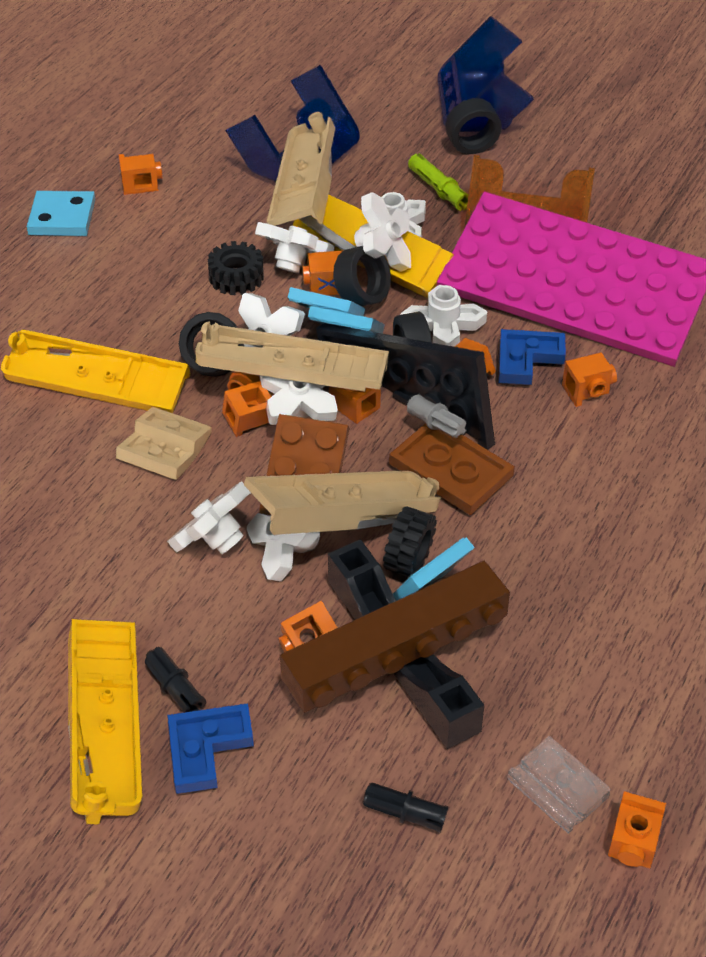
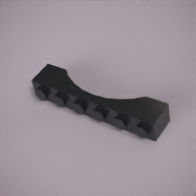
[328,539,485,749]

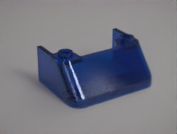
[437,16,534,132]
[225,64,360,182]

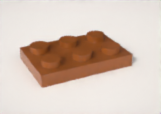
[259,414,350,532]
[389,423,515,515]

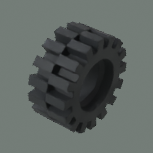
[208,241,264,295]
[383,506,437,577]

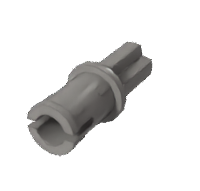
[407,394,466,438]

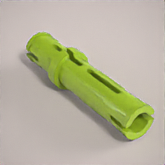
[408,153,472,211]

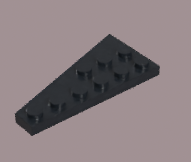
[316,323,495,450]

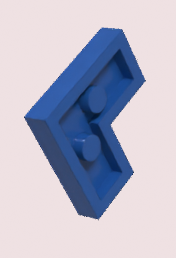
[499,329,566,385]
[167,703,254,794]

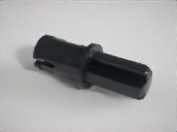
[145,647,206,713]
[363,783,449,833]

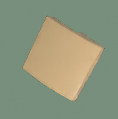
[116,407,212,480]

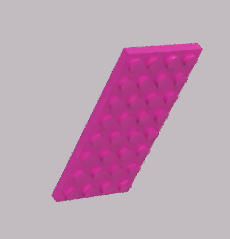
[437,192,706,367]

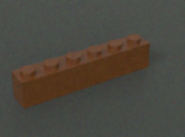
[280,560,510,713]

